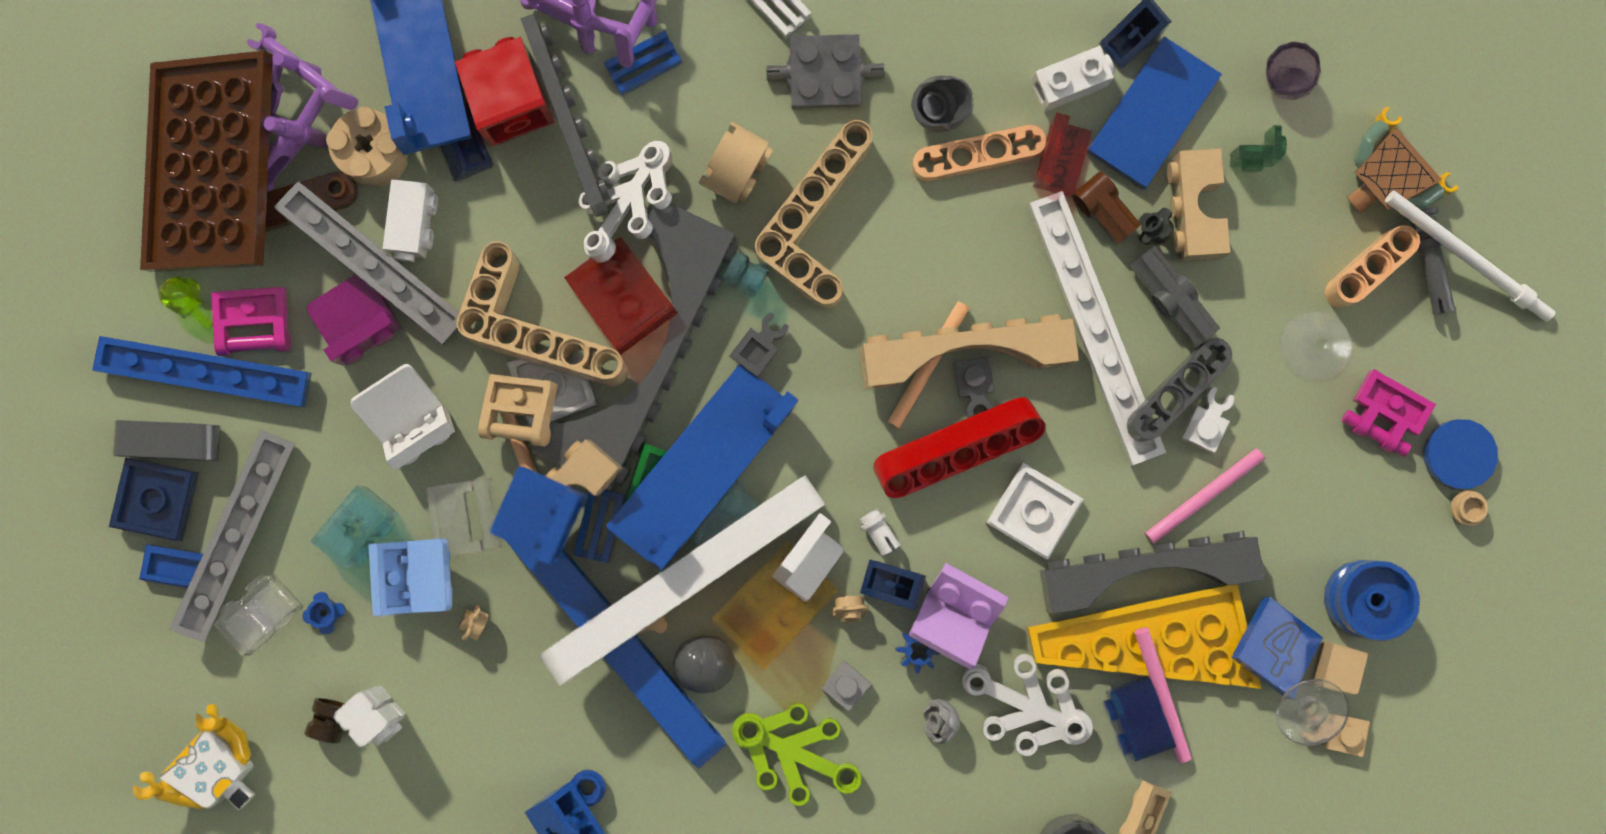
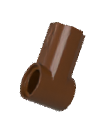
[1072,172,1142,245]

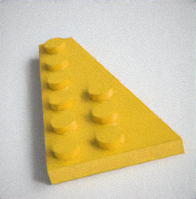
[1027,584,1262,689]

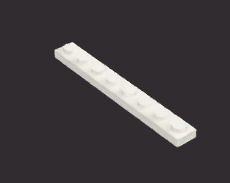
[1028,191,1166,466]

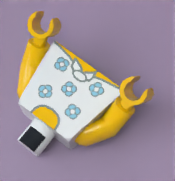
[133,704,255,811]

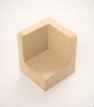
[1312,641,1369,695]

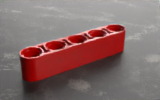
[873,397,1046,499]

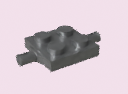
[766,34,884,108]

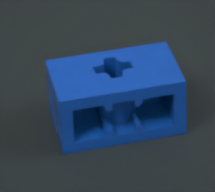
[524,781,605,834]

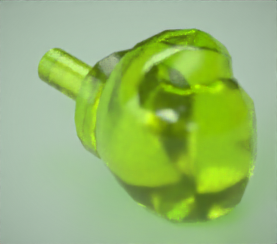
[158,276,213,330]

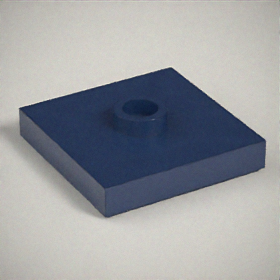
[109,457,199,542]

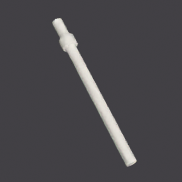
[1385,191,1555,322]

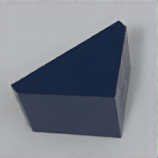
[1099,0,1172,69]
[860,559,926,611]

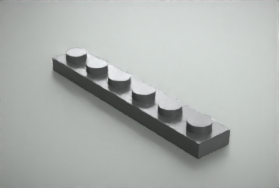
[521,14,611,217]

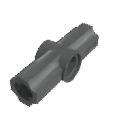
[1129,245,1220,348]

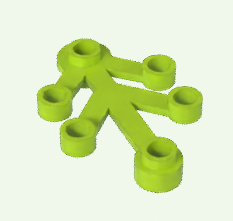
[732,702,862,806]

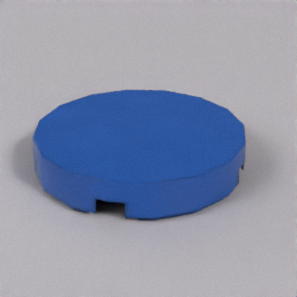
[1424,419,1498,489]

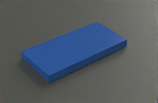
[1086,36,1222,190]

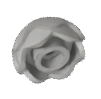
[923,699,960,744]

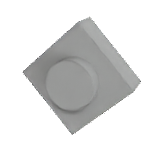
[821,660,871,711]

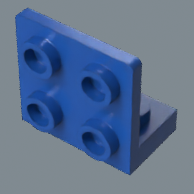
[490,466,587,565]

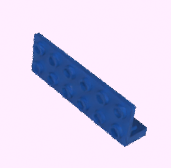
[370,0,472,155]
[607,364,799,572]

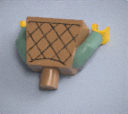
[1347,107,1458,213]

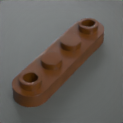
[265,172,358,232]

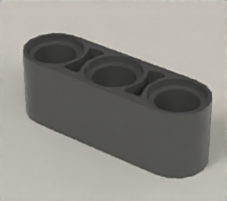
[113,420,220,461]

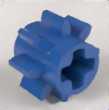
[895,633,941,674]

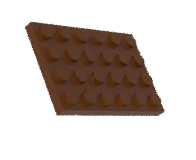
[140,50,273,272]

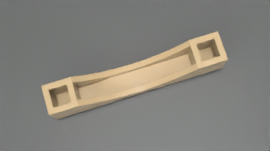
[858,314,1079,390]

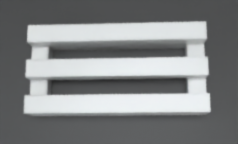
[750,0,811,39]

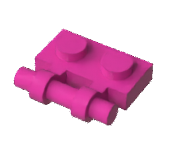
[1341,369,1436,457]

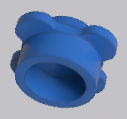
[302,592,346,634]

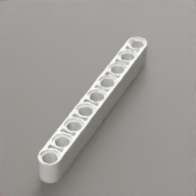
[539,475,826,686]

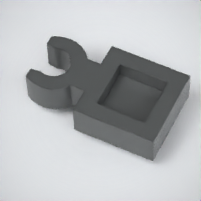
[729,313,789,377]
[953,357,995,418]

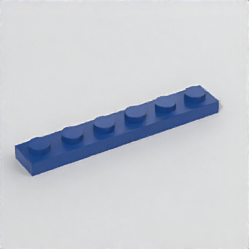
[92,336,312,408]

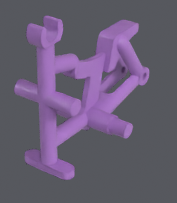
[520,0,658,68]
[247,23,358,192]

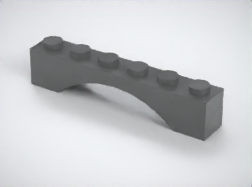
[1040,531,1265,614]

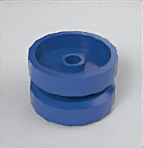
[1324,560,1420,641]

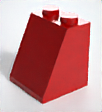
[455,36,556,148]

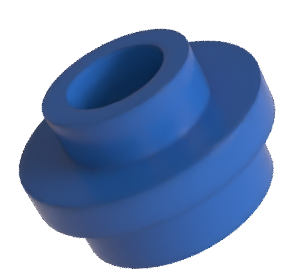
[571,770,606,807]

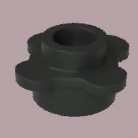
[1139,208,1174,245]

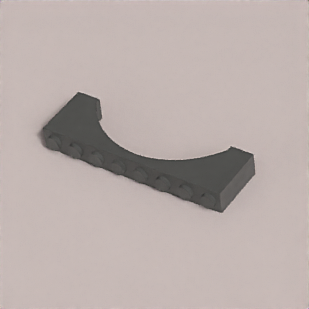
[533,198,739,491]

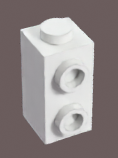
[1030,46,1115,112]
[383,179,438,263]

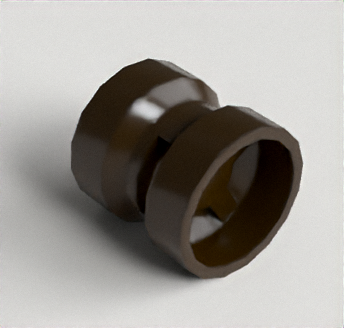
[304,698,345,743]

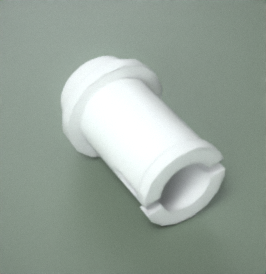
[860,508,901,556]

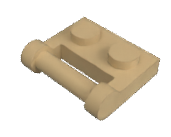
[478,374,558,447]

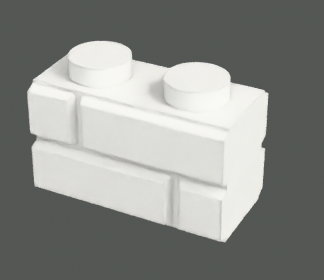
[334,686,406,747]

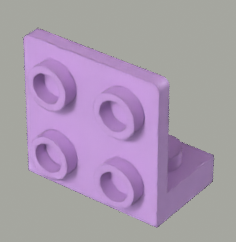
[909,563,1009,670]

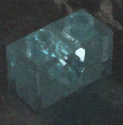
[310,485,398,569]

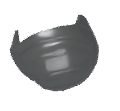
[911,75,974,132]
[673,635,736,693]

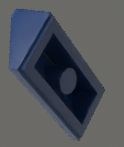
[440,103,494,181]

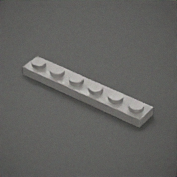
[274,181,459,346]
[169,430,295,642]

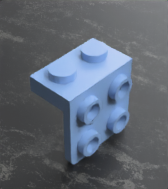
[368,538,453,616]

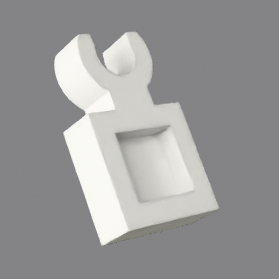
[1180,387,1235,453]

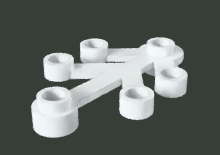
[579,141,673,263]
[962,654,1093,756]

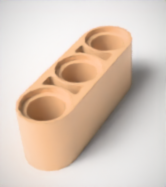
[1325,225,1420,308]

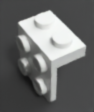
[351,364,455,470]

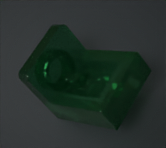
[1230,125,1287,172]

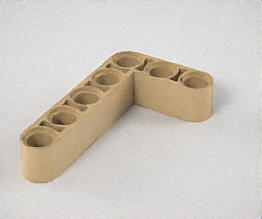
[755,120,872,309]
[456,241,628,387]

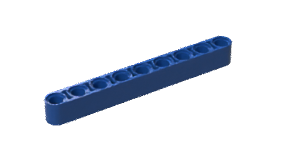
[505,540,727,769]

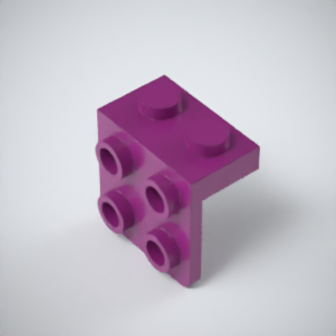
[307,275,402,366]

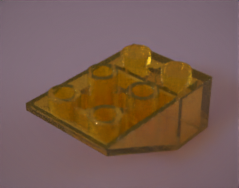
[712,541,839,670]

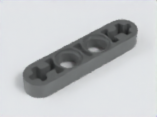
[1127,338,1232,442]

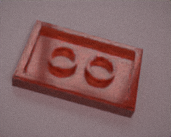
[564,236,678,355]

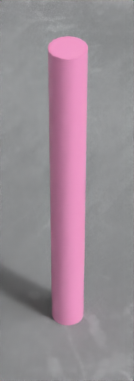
[1145,448,1265,544]
[1135,627,1192,763]

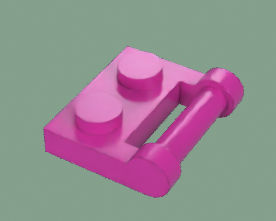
[211,287,291,356]

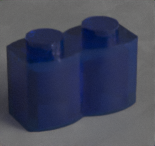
[1103,676,1176,762]

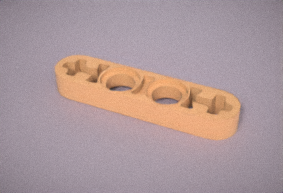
[912,125,1046,182]

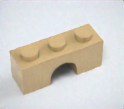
[1167,148,1230,262]
[546,439,623,525]

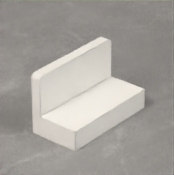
[772,513,844,602]

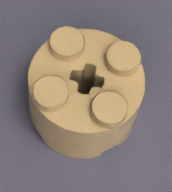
[326,106,408,187]
[699,121,773,204]

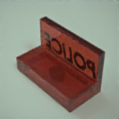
[1033,112,1092,198]

